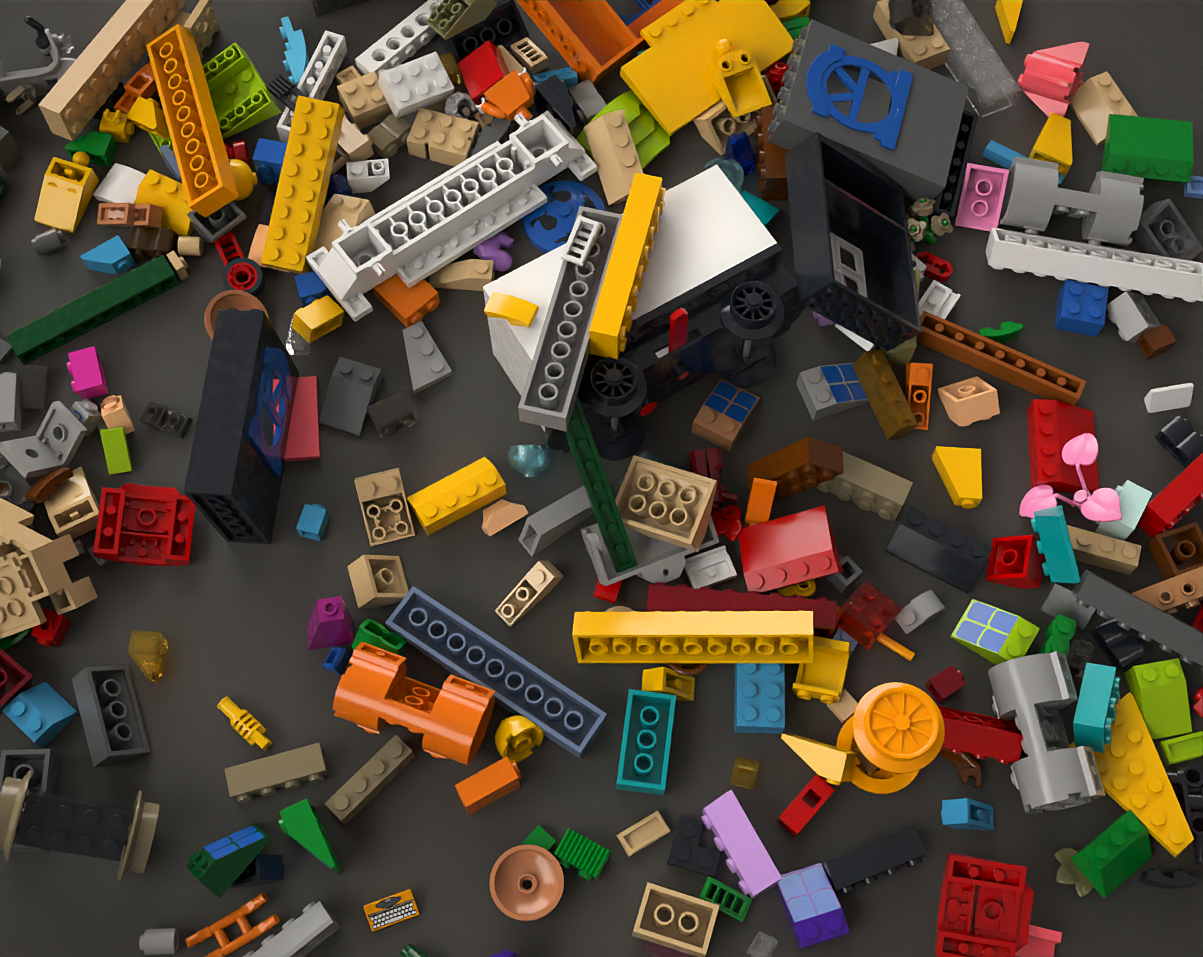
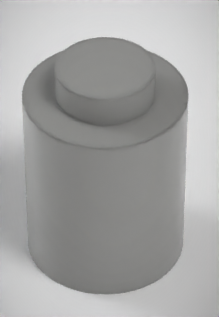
[139,928,180,955]

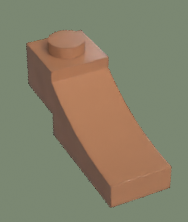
[97,203,163,229]

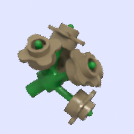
[906,198,953,253]

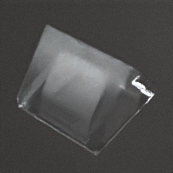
[746,931,778,957]

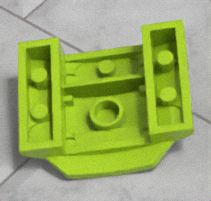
[576,90,674,170]

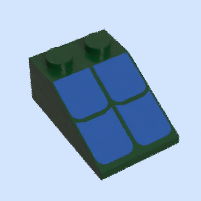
[186,824,272,898]

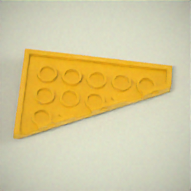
[1070,692,1194,858]

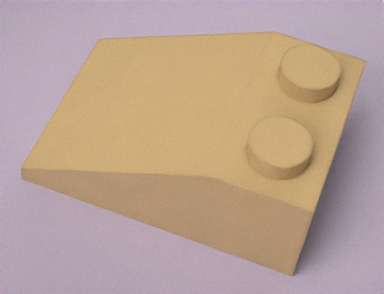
[314,194,376,252]

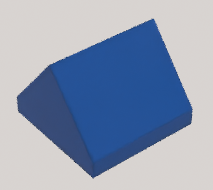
[322,647,352,676]

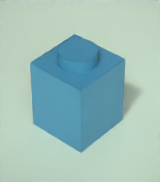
[296,504,330,542]

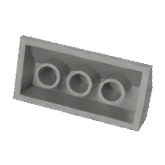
[243,901,341,957]

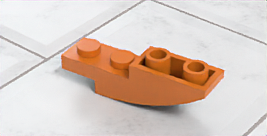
[114,62,159,114]

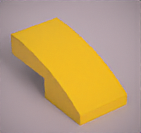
[484,292,539,327]

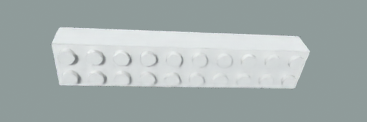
[985,227,1203,302]

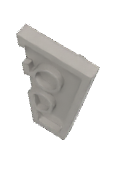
[402,321,453,394]

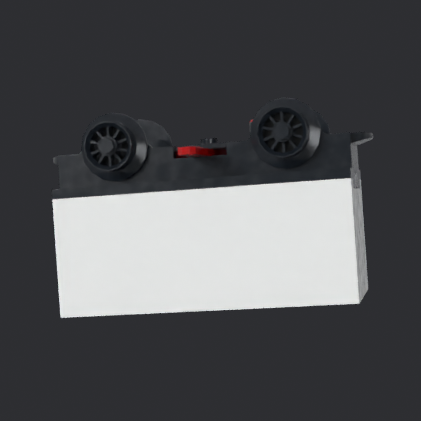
[483,165,805,461]

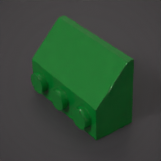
[1070,809,1152,899]

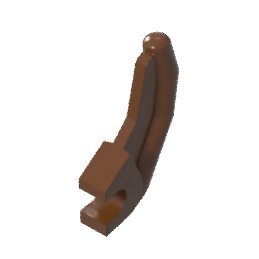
[938,747,982,789]

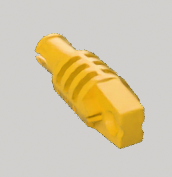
[217,696,272,750]

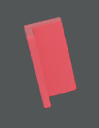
[1015,925,1062,957]

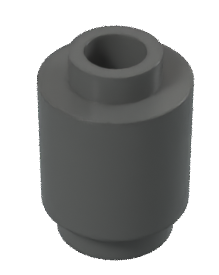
[31,228,66,255]

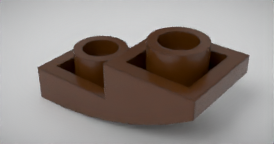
[24,467,74,503]

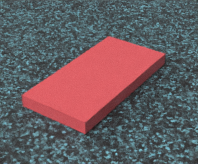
[273,376,320,462]

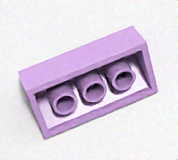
[701,790,782,899]

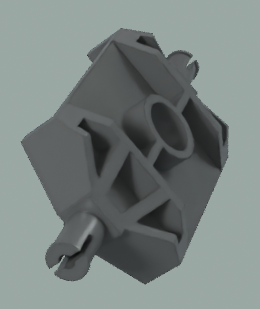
[0,456,38,532]

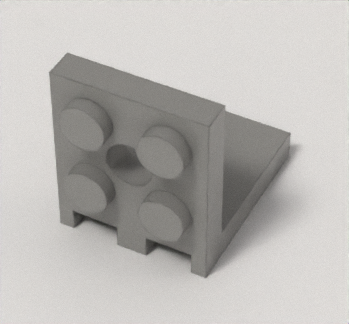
[0,401,87,479]

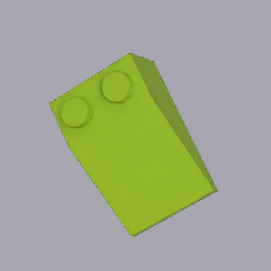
[1124,658,1192,740]

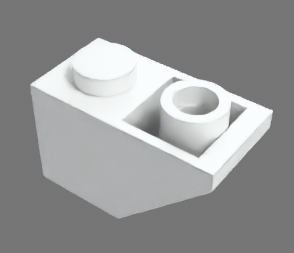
[346,159,390,194]

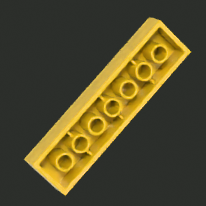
[261,96,345,274]
[589,172,666,360]

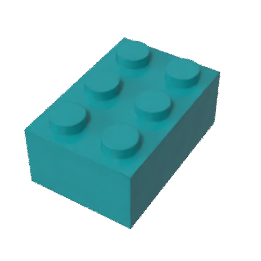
[1073,663,1121,753]

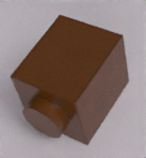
[1136,324,1176,360]

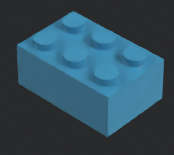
[734,663,785,734]

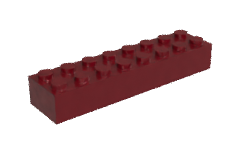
[646,582,836,639]

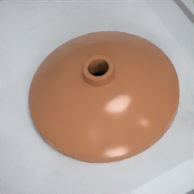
[204,290,269,340]
[489,845,564,921]

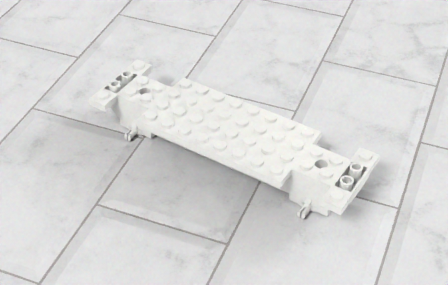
[306,111,597,322]

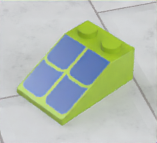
[950,599,1040,665]

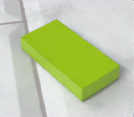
[100,426,133,474]
[1158,731,1203,766]

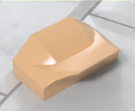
[481,499,529,536]

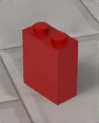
[457,40,509,105]

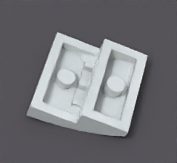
[93,163,146,204]

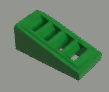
[698,876,752,923]

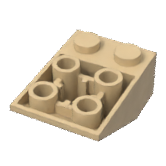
[44,467,100,540]
[354,468,415,546]

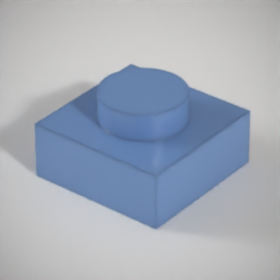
[1184,176,1203,199]

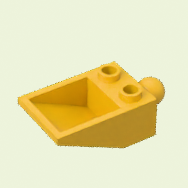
[707,39,772,119]
[34,151,99,234]

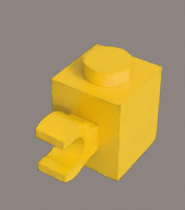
[99,109,135,143]

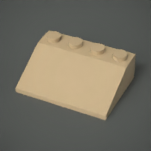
[615,455,717,552]

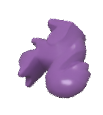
[473,231,514,271]

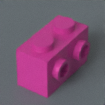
[67,346,109,400]

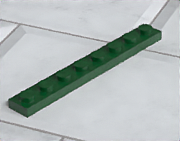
[564,396,638,573]

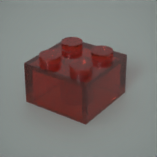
[836,581,903,650]

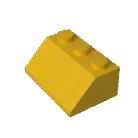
[135,169,194,237]

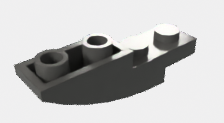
[469,118,515,158]

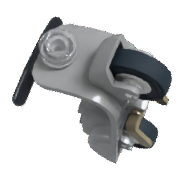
[0,16,76,116]

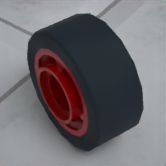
[222,258,265,297]

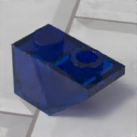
[724,130,756,180]

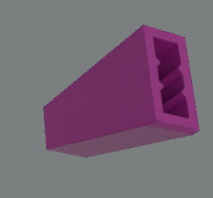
[307,596,355,650]

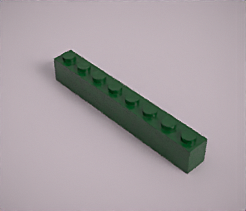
[6,255,180,365]

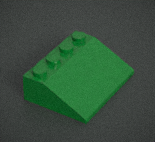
[1101,114,1194,185]

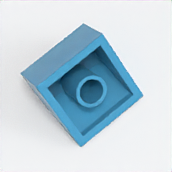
[2,682,78,748]

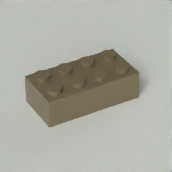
[817,451,913,521]

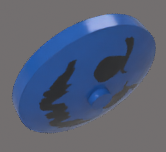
[523,180,606,253]

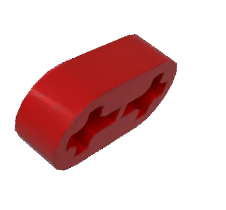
[916,252,953,282]

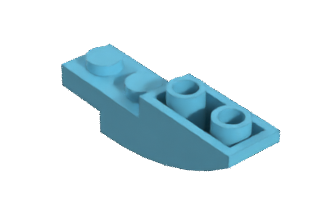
[279,16,309,87]

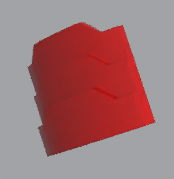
[93,483,195,566]
[935,852,1034,957]

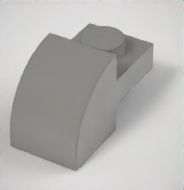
[893,590,946,635]

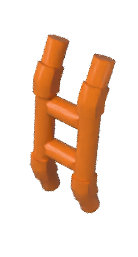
[185,892,280,957]

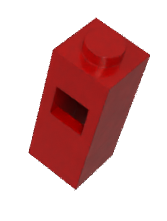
[776,774,835,838]

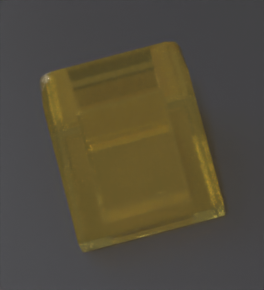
[730,756,759,789]

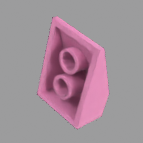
[955,163,1009,232]

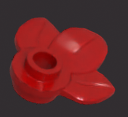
[710,505,742,542]

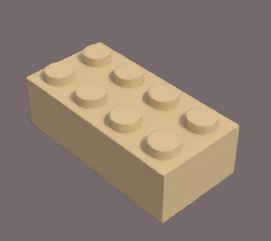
[873,0,950,70]

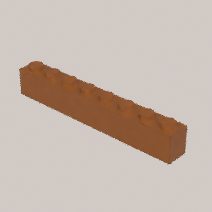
[917,310,1086,405]

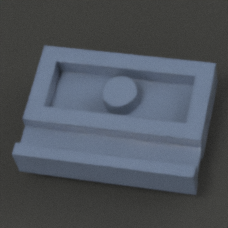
[159,144,183,184]

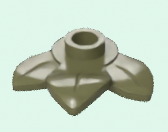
[1054,848,1094,897]

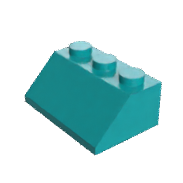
[1031,505,1081,583]

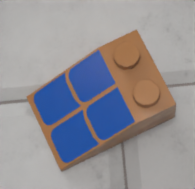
[691,378,760,452]

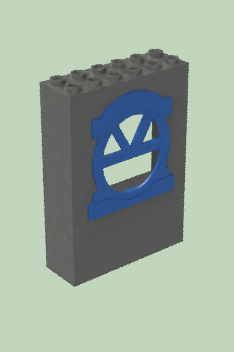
[767,20,969,202]

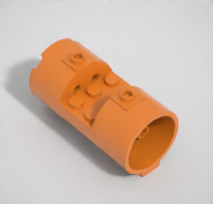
[333,642,495,766]

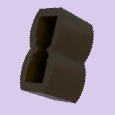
[127,226,178,261]

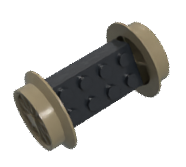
[0,770,159,881]

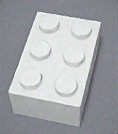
[378,52,454,119]

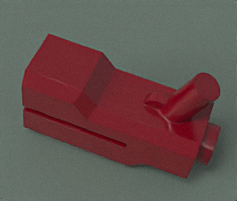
[689,448,738,512]

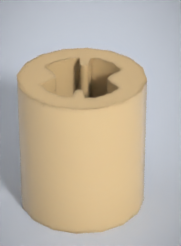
[178,236,204,256]

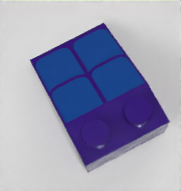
[777,863,850,950]

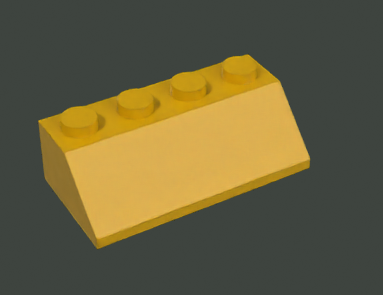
[406,457,507,536]

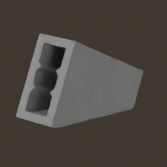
[519,486,593,557]

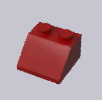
[986,535,1045,589]

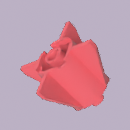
[1017,41,1090,117]

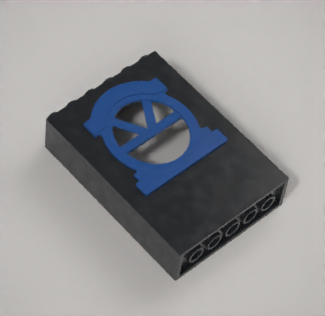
[184,308,299,544]

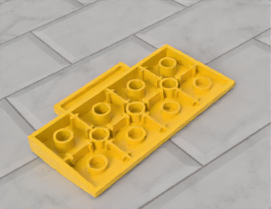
[620,0,794,136]

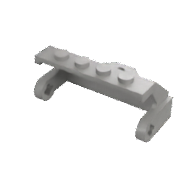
[580,515,719,586]

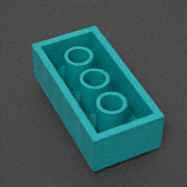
[616,689,676,796]

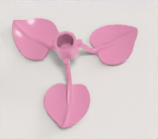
[1019,433,1122,522]

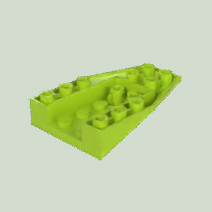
[149,42,282,157]

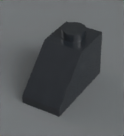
[230,854,285,888]

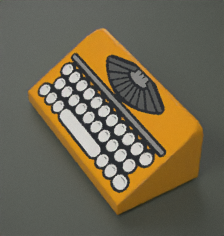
[363,889,420,932]

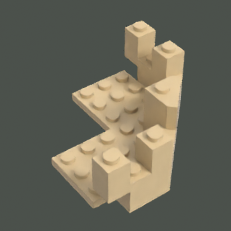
[0,498,98,639]

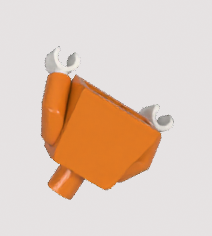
[475,67,534,121]

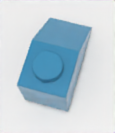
[80,235,136,274]
[941,798,994,831]

